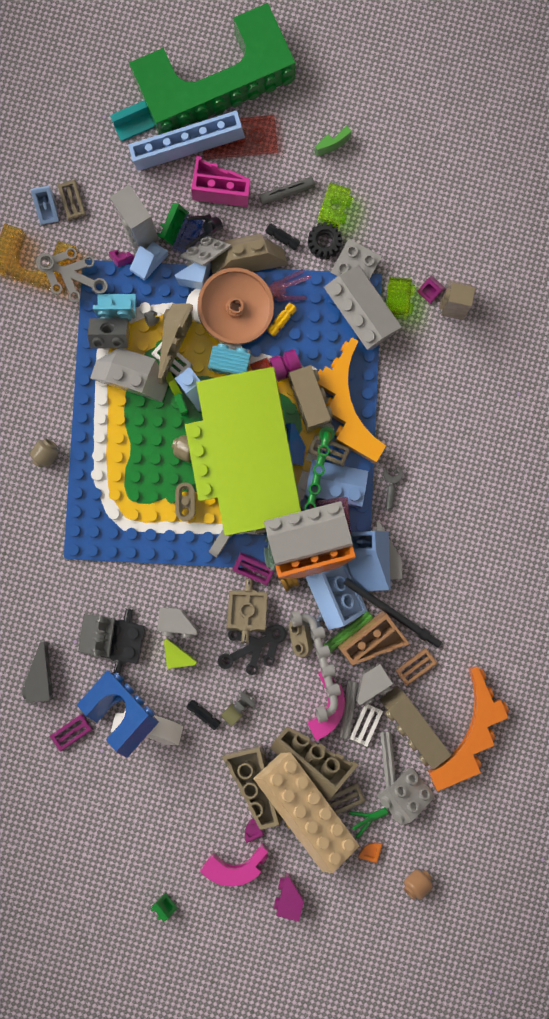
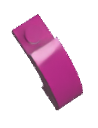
[307,671,345,741]
[200,843,269,886]

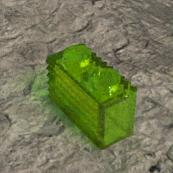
[386,277,415,320]

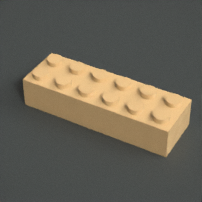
[253,752,359,873]

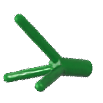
[349,807,388,839]

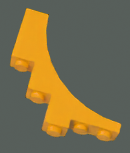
[317,338,386,464]

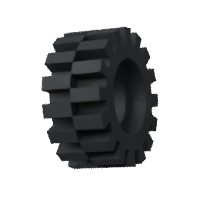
[308,222,342,259]

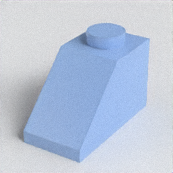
[174,367,201,412]

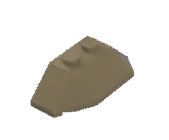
[210,234,288,274]

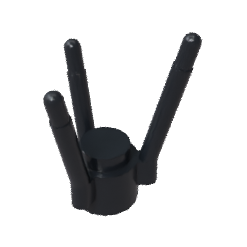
[184,214,223,250]

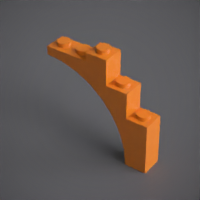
[428,666,509,791]

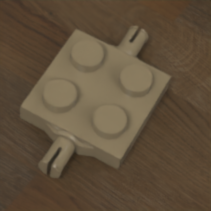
[227,578,268,644]

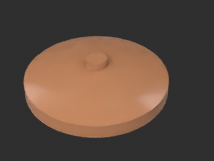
[197,268,274,345]

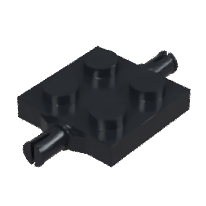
[100,608,146,674]

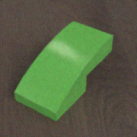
[314,126,352,156]

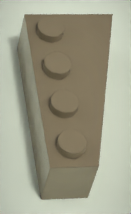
[270,726,359,800]
[222,744,282,830]

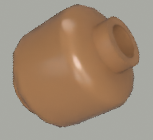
[403,869,433,900]

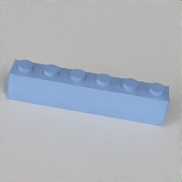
[128,111,245,171]

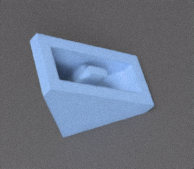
[31,186,59,225]
[175,262,211,289]

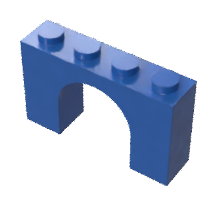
[77,670,159,758]

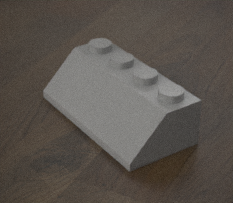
[324,265,402,350]
[264,501,353,566]

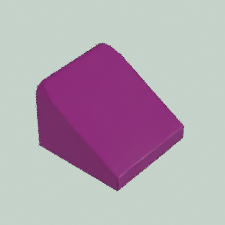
[417,276,445,304]

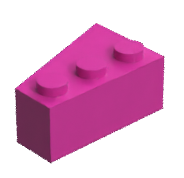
[191,156,251,207]

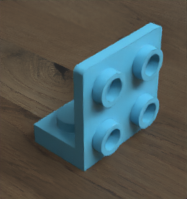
[93,294,136,321]

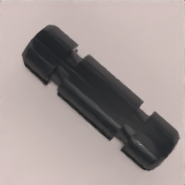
[266,223,300,250]
[186,700,221,730]

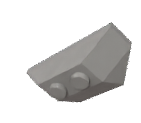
[90,348,168,403]

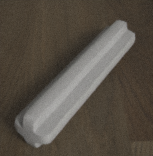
[339,681,358,739]
[381,731,396,788]

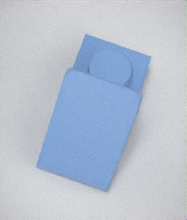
[130,242,168,280]

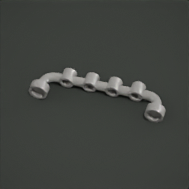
[290,610,341,723]

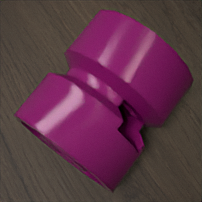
[269,349,302,382]

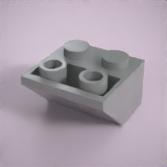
[157,607,200,638]
[355,662,393,706]

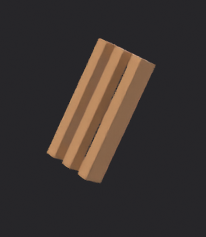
[395,647,438,686]

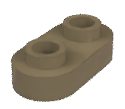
[175,482,195,521]
[289,621,313,658]

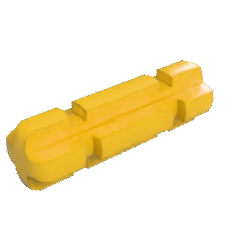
[267,303,297,336]

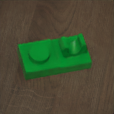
[157,203,189,246]

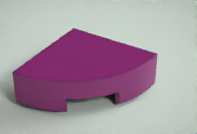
[109,250,134,267]
[245,818,264,843]

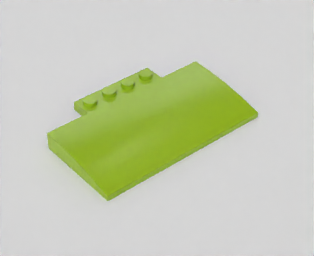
[185,367,302,536]

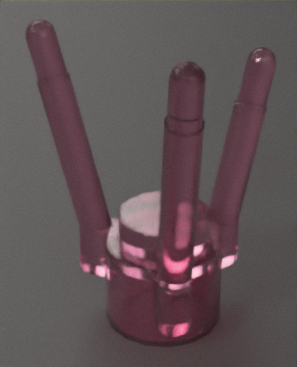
[269,269,311,302]

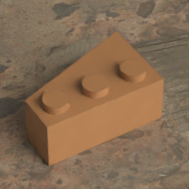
[338,611,410,666]

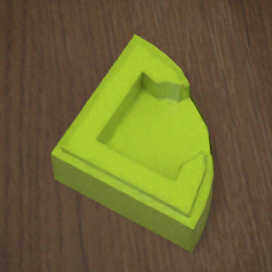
[166,371,182,395]

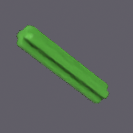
[324,611,373,653]

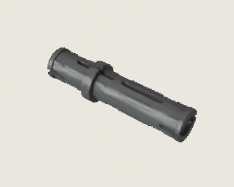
[259,176,315,206]

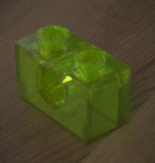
[317,182,353,230]

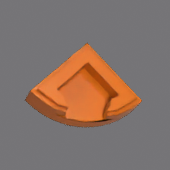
[358,842,382,863]

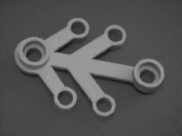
[36,248,108,303]

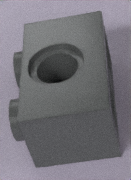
[87,318,130,348]

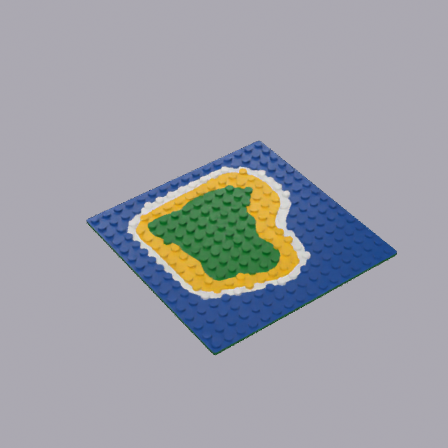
[64,260,382,569]

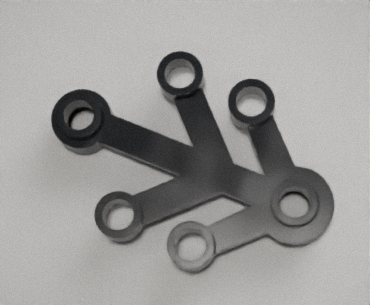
[218,624,286,675]

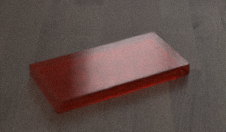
[203,115,278,160]

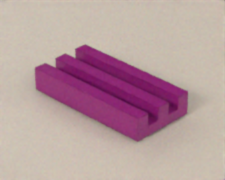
[232,552,274,586]
[50,713,93,752]

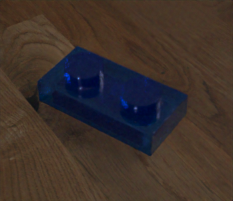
[172,214,204,254]

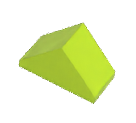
[164,638,198,669]

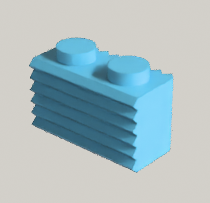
[208,344,251,375]

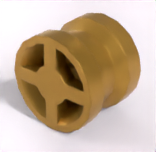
[280,578,300,592]

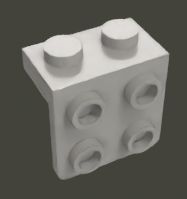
[376,767,434,826]

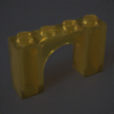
[0,223,79,293]

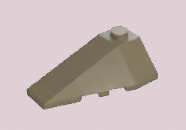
[158,303,193,385]

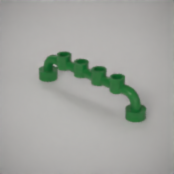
[304,426,335,511]

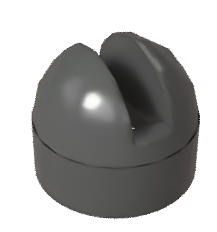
[144,311,160,327]

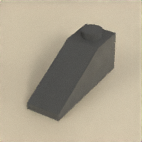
[22,642,53,703]

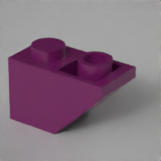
[273,872,304,922]

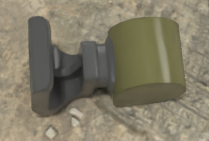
[221,689,257,727]

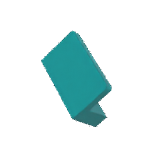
[110,100,155,142]

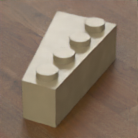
[379,685,452,770]

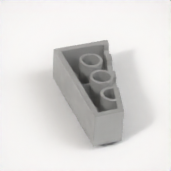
[110,184,159,249]

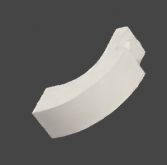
[111,711,183,745]

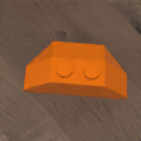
[275,546,356,579]

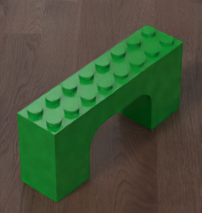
[129,3,296,135]

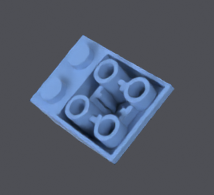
[348,531,391,591]

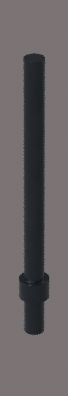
[343,578,442,648]

